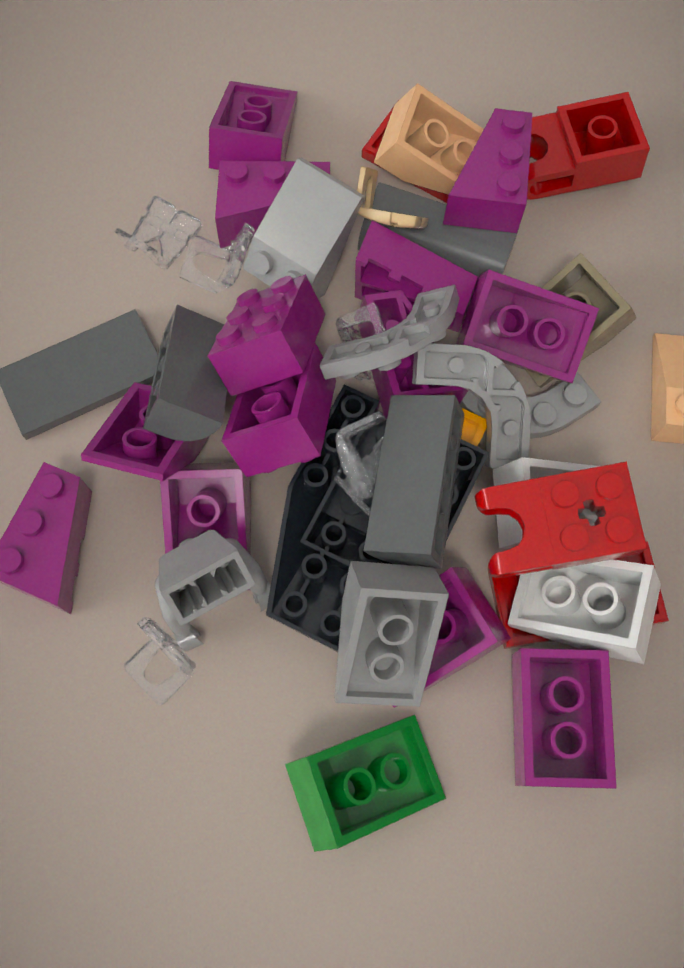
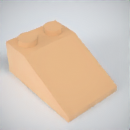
[374,83,484,195]
[651,333,684,444]

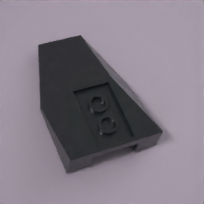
[266,384,489,653]

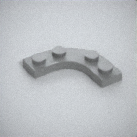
[320,285,459,380]
[412,343,531,468]
[460,372,601,439]

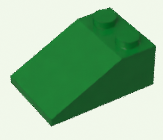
[285,715,446,852]

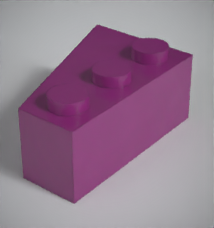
[215,160,330,248]
[355,220,478,333]
[0,462,92,614]

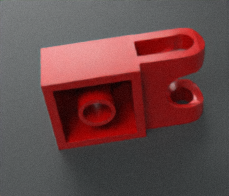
[527,92,650,200]
[474,461,647,578]

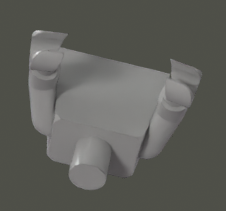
[155,530,271,651]

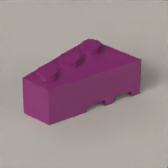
[443,108,532,233]
[356,290,468,419]

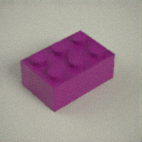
[207,274,326,396]
[221,343,336,477]
[512,648,617,789]

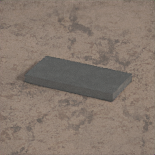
[0,309,158,440]

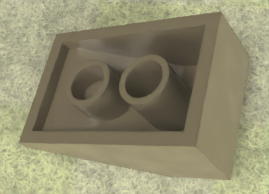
[526,253,637,388]

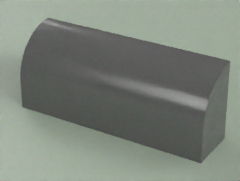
[357,182,519,287]
[143,304,227,441]
[364,395,465,569]

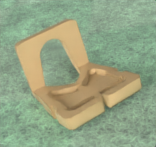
[357,166,429,229]

